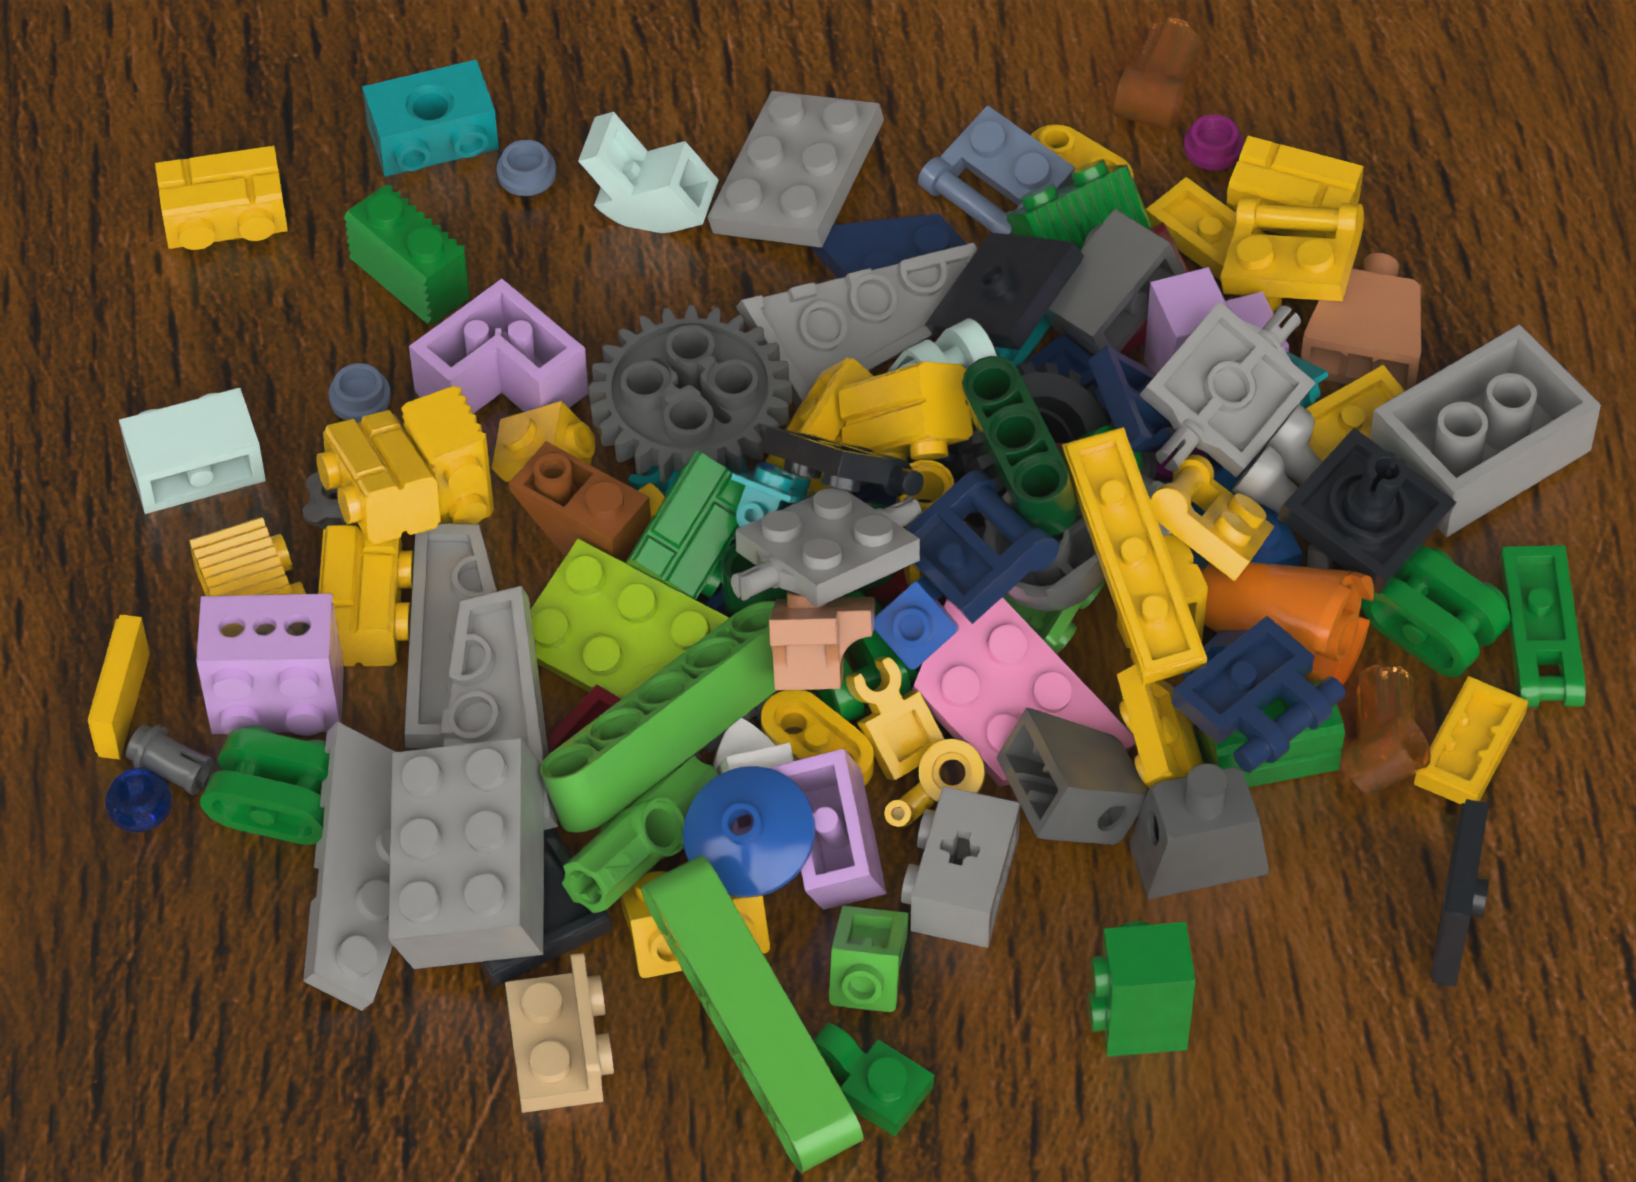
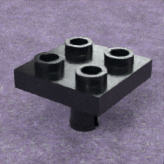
[1277,428,1457,594]

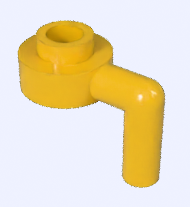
[884,739,985,827]

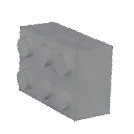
[1369,324,1601,537]
[388,737,544,969]

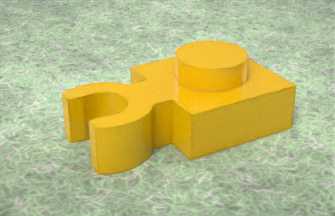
[846,656,945,780]

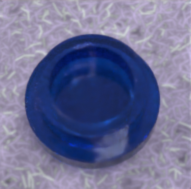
[105,768,172,832]

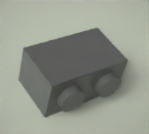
[1045,209,1185,355]

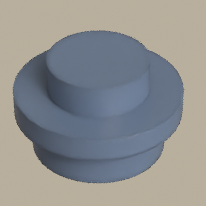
[496,140,556,196]
[328,363,391,422]

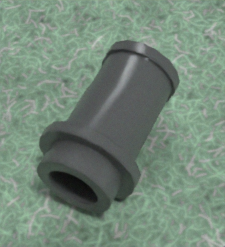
[126,724,214,796]

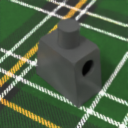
[996,707,1149,845]
[1129,763,1269,900]

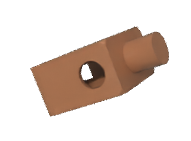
[1301,253,1421,391]

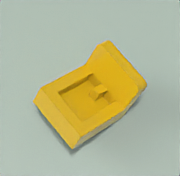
[491,401,595,482]

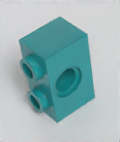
[362,59,499,177]

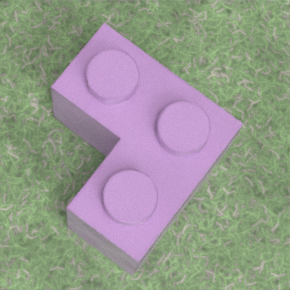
[1144,267,1289,373]
[409,279,589,414]
[733,749,887,910]

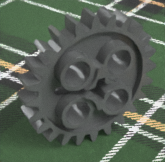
[588,305,792,483]

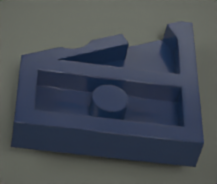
[809,214,966,279]
[1088,345,1178,452]

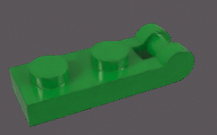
[1499,545,1586,708]

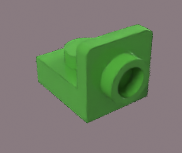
[829,906,909,1012]

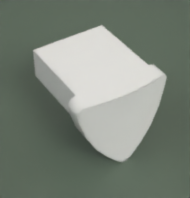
[713,718,794,775]

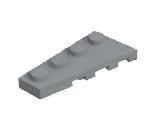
[405,523,496,749]

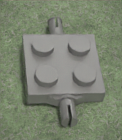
[1139,301,1316,477]
[731,487,922,607]

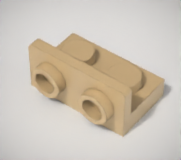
[505,953,614,1113]

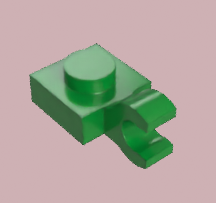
[813,1022,935,1137]

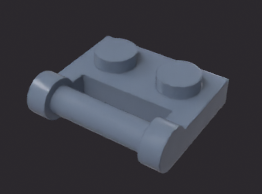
[918,105,1076,235]

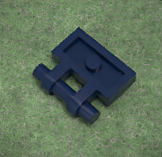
[1172,616,1346,773]

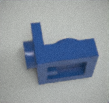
[874,576,959,669]

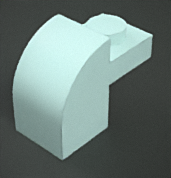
[578,112,719,233]

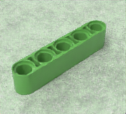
[539,601,777,833]
[641,855,864,1173]

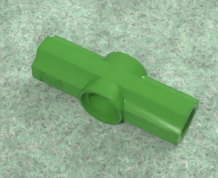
[562,755,719,913]

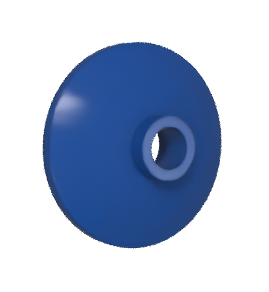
[683,766,816,898]

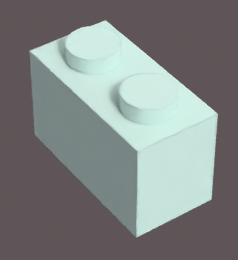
[119,388,266,514]

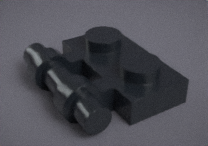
[761,427,924,497]

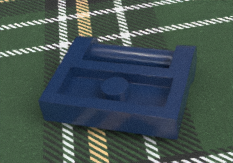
[906,470,1059,624]

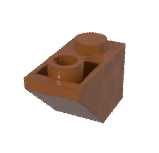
[509,441,651,563]

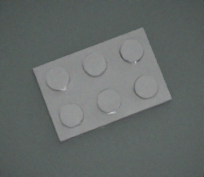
[708,91,884,248]

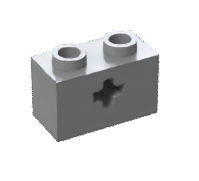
[901,786,1021,948]

